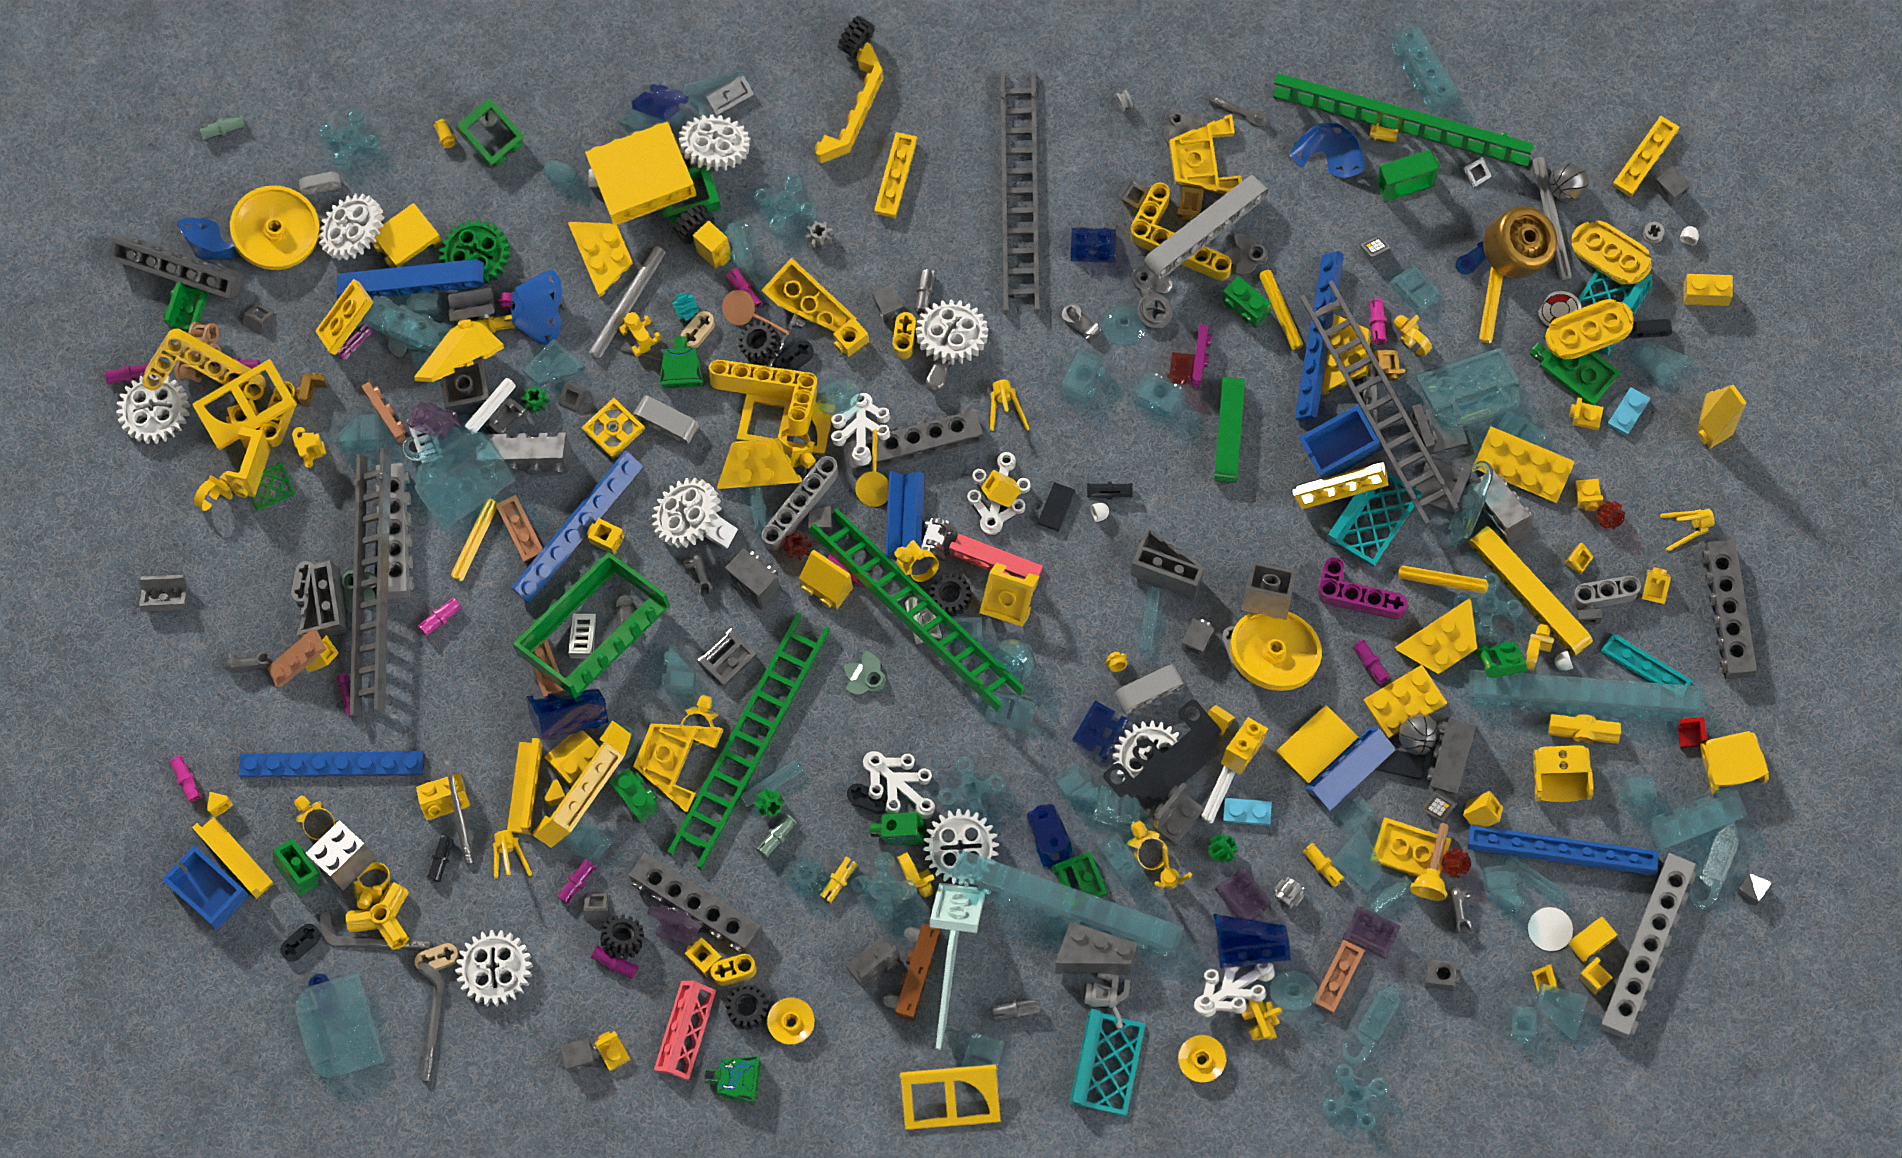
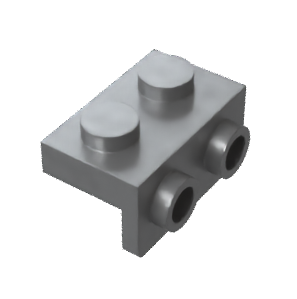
[448,287,496,323]
[139,575,189,612]

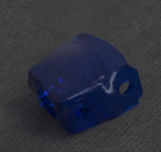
[1027,804,1073,869]

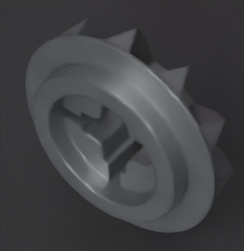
[1137,294,1173,329]

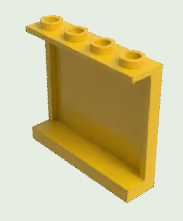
[585,121,697,226]

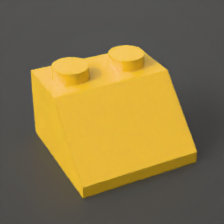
[799,550,853,609]
[544,728,600,788]

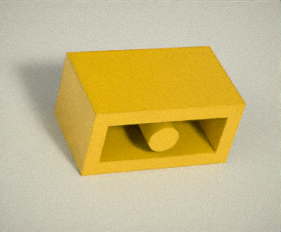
[693,221,731,269]
[1684,274,1733,306]

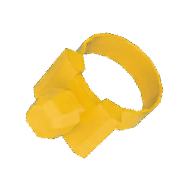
[1394,315,1432,357]
[778,428,816,469]
[193,472,233,511]
[895,540,939,582]
[1526,624,1554,671]
[681,695,719,745]
[294,795,335,840]
[1127,821,1168,870]
[897,852,935,898]
[353,862,390,910]

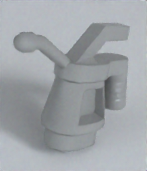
[1084,973,1130,1029]

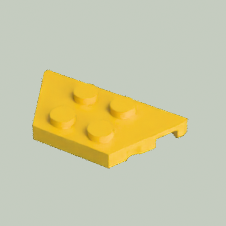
[568,222,633,297]
[1321,314,1371,395]
[717,438,802,489]
[1395,599,1477,674]

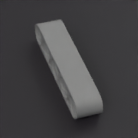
[762,456,839,551]

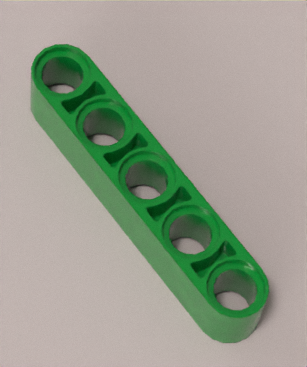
[1214,377,1245,483]

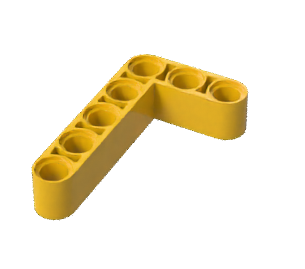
[1131,183,1232,281]
[142,329,266,400]
[709,360,817,436]

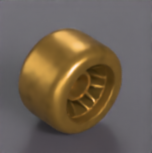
[1483,206,1558,279]

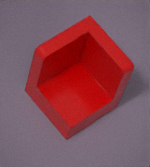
[1677,717,1707,748]

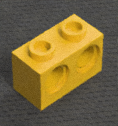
[1221,717,1268,775]

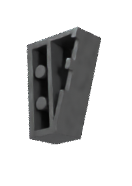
[1470,470,1534,552]
[1130,526,1205,599]
[297,561,349,638]
[1427,717,1476,793]
[1055,922,1138,975]

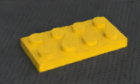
[1473,426,1575,504]

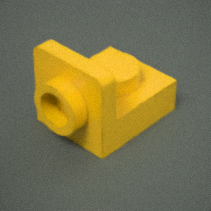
[1569,398,1603,430]
[1575,479,1603,511]
[1642,567,1671,604]
[594,1031,631,1071]

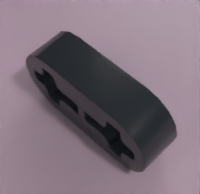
[1630,319,1673,339]
[776,340,814,371]
[847,783,888,814]
[280,923,321,962]

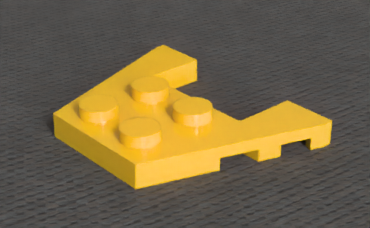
[1169,114,1242,194]
[633,724,724,813]

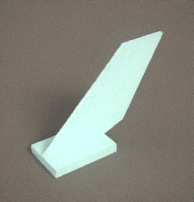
[930,883,986,1049]

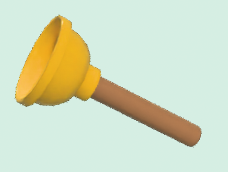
[1410,823,1449,901]

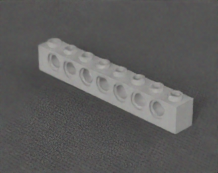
[1599,853,1697,1039]

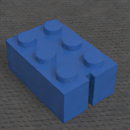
[1298,404,1383,479]
[162,845,249,930]

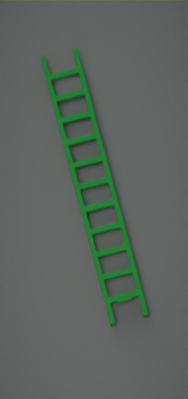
[1273,73,1534,167]
[809,509,1025,712]
[668,612,831,870]

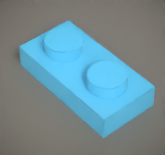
[1607,387,1650,436]
[1223,798,1272,826]

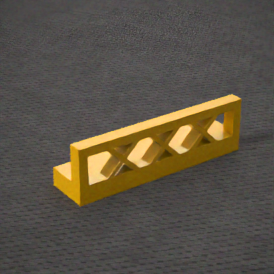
[1293,462,1389,509]
[507,738,543,835]
[192,817,274,899]

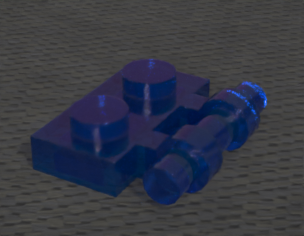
[631,84,689,121]
[1072,700,1129,760]

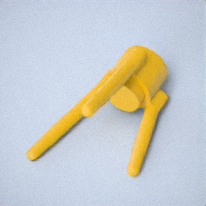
[990,380,1030,431]
[1660,509,1715,552]
[493,830,532,879]
[1154,845,1192,890]

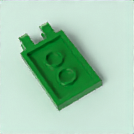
[1530,333,1621,405]

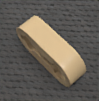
[681,311,715,348]
[415,943,459,971]

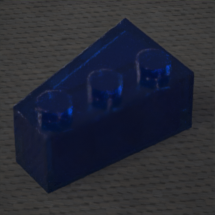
[526,688,609,741]
[1213,914,1291,969]

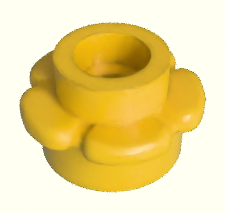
[1105,652,1128,672]

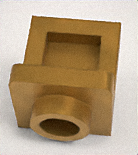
[1177,186,1204,220]
[1373,350,1406,382]
[296,373,329,407]

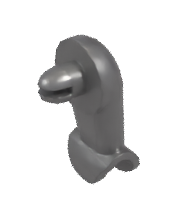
[1062,305,1102,342]
[925,357,951,394]
[683,553,713,596]
[616,595,635,626]
[224,652,270,673]
[1451,887,1472,935]

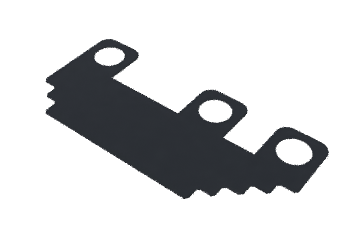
[1103,700,1221,800]

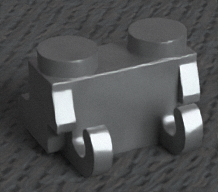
[485,399,526,434]
[921,518,955,561]

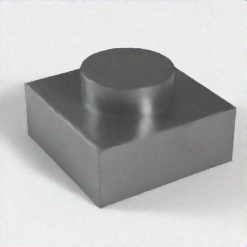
[1576,607,1602,625]

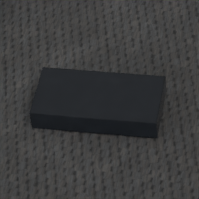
[1038,482,1075,532]
[1375,750,1425,780]

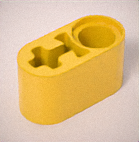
[893,312,917,359]
[1568,917,1618,962]
[711,954,757,986]

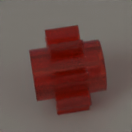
[1596,500,1626,530]
[784,531,812,561]
[1442,848,1471,878]

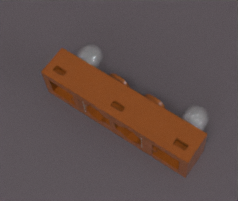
[883,923,942,1021]

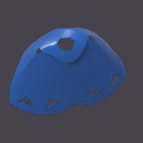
[1290,123,1364,178]
[177,218,238,260]
[511,270,562,346]

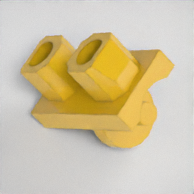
[1242,999,1282,1041]

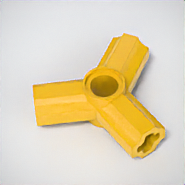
[346,882,409,950]

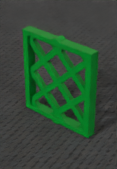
[252,463,295,511]

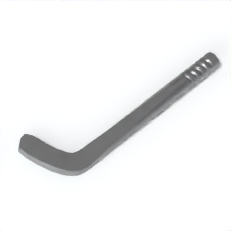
[442,751,474,864]
[320,912,432,949]
[418,962,444,1082]

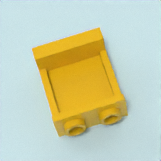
[372,203,441,268]
[225,426,271,498]

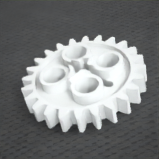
[678,114,750,171]
[318,194,384,261]
[916,300,988,365]
[116,375,190,444]
[652,478,721,548]
[1113,721,1179,796]
[923,809,999,885]
[456,930,533,1007]

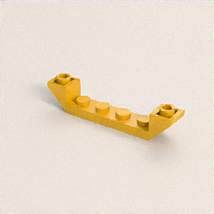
[814,42,883,163]
[532,721,631,848]

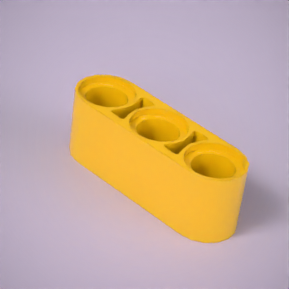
[259,381,298,447]

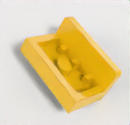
[416,773,470,820]

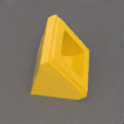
[1564,543,1593,574]
[1208,705,1235,736]
[544,779,565,807]
[207,792,233,818]
[1532,965,1558,995]

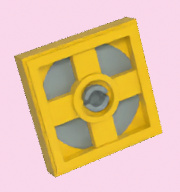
[581,398,645,459]

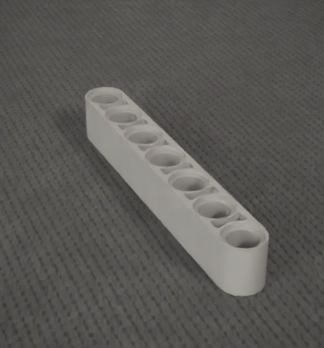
[1143,175,1269,279]

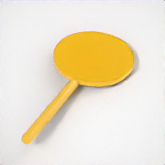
[855,429,889,507]

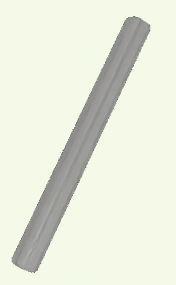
[1533,157,1571,280]
[589,246,666,359]

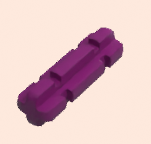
[337,323,373,360]
[336,674,355,718]

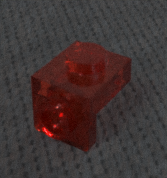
[1167,352,1195,385]

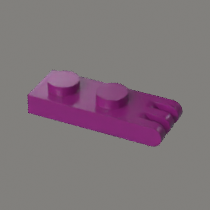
[1192,324,1212,388]

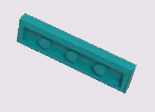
[1600,633,1693,701]

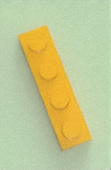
[1612,116,1679,197]
[874,132,917,218]

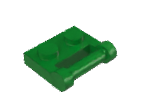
[1475,642,1528,678]
[1051,851,1108,911]

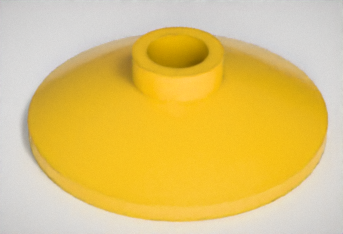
[767,998,815,1045]
[1178,1035,1226,1083]

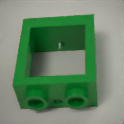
[455,97,524,168]
[1377,150,1440,202]
[662,165,722,225]

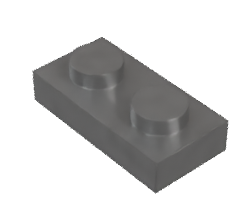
[705,75,754,116]

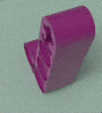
[1318,557,1407,619]

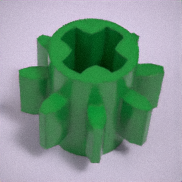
[521,385,550,415]
[754,788,785,818]
[1208,834,1237,863]

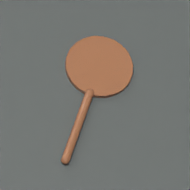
[722,290,789,335]

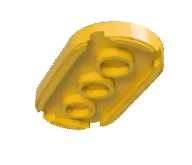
[1572,220,1652,285]
[1545,299,1634,359]

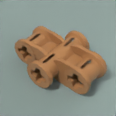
[174,322,221,382]

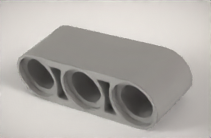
[633,395,700,445]
[1572,576,1641,610]
[1115,664,1185,714]

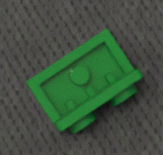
[164,282,209,333]

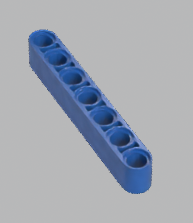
[336,260,484,299]

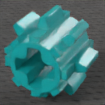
[671,292,699,321]

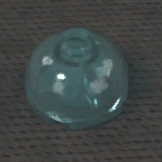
[990,638,1035,684]

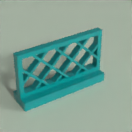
[1578,269,1653,356]
[1327,463,1423,567]
[1069,1009,1145,1117]

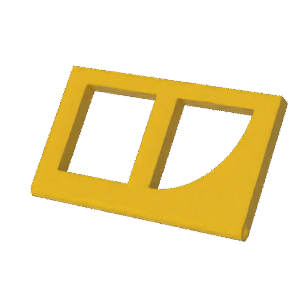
[192,359,297,451]
[736,394,836,456]
[900,1065,1001,1130]

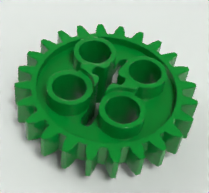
[439,219,511,289]

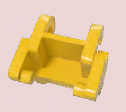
[619,312,662,357]
[292,427,327,468]

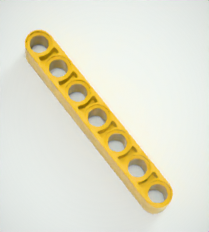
[1469,526,1593,656]

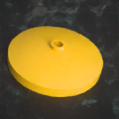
[230,186,319,270]
[1229,611,1322,691]

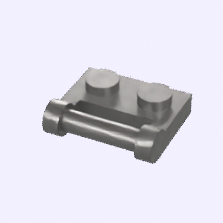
[696,628,757,687]

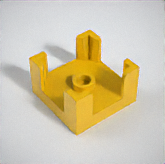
[979,562,1040,627]

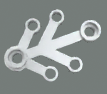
[831,393,891,466]
[967,452,1030,535]
[863,751,935,819]
[1194,958,1275,1017]

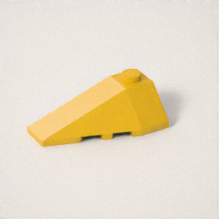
[761,258,857,332]
[414,320,504,382]
[1697,384,1746,448]

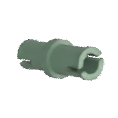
[199,114,245,140]
[756,814,797,859]

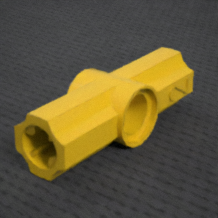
[1548,714,1621,744]

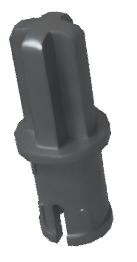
[914,269,935,313]
[993,999,1041,1021]

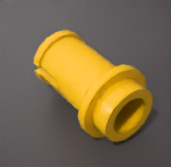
[434,119,456,148]
[1369,124,1398,143]

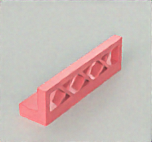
[949,534,1043,580]
[654,981,717,1080]

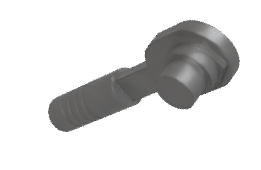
[1209,94,1268,127]
[765,314,806,368]

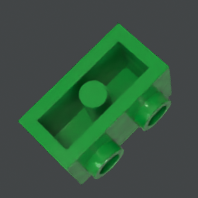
[1223,276,1272,328]
[610,768,659,823]
[273,839,320,897]

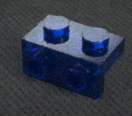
[1071,227,1116,263]

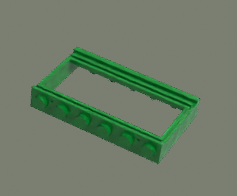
[513,552,670,699]

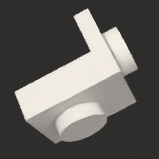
[703,518,738,549]

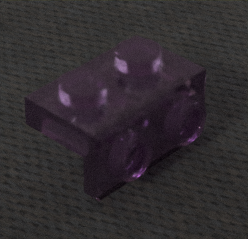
[406,401,462,440]
[1215,867,1271,926]
[647,905,701,946]
[1342,906,1401,959]

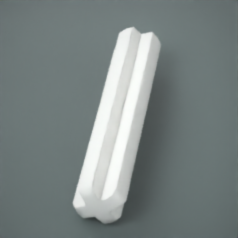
[465,378,515,434]
[1201,766,1236,823]

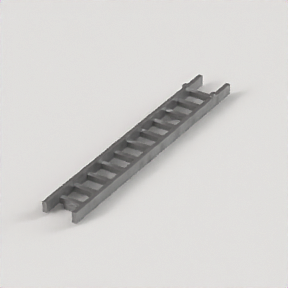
[1000,68,1040,314]
[1300,280,1459,527]
[350,447,391,717]

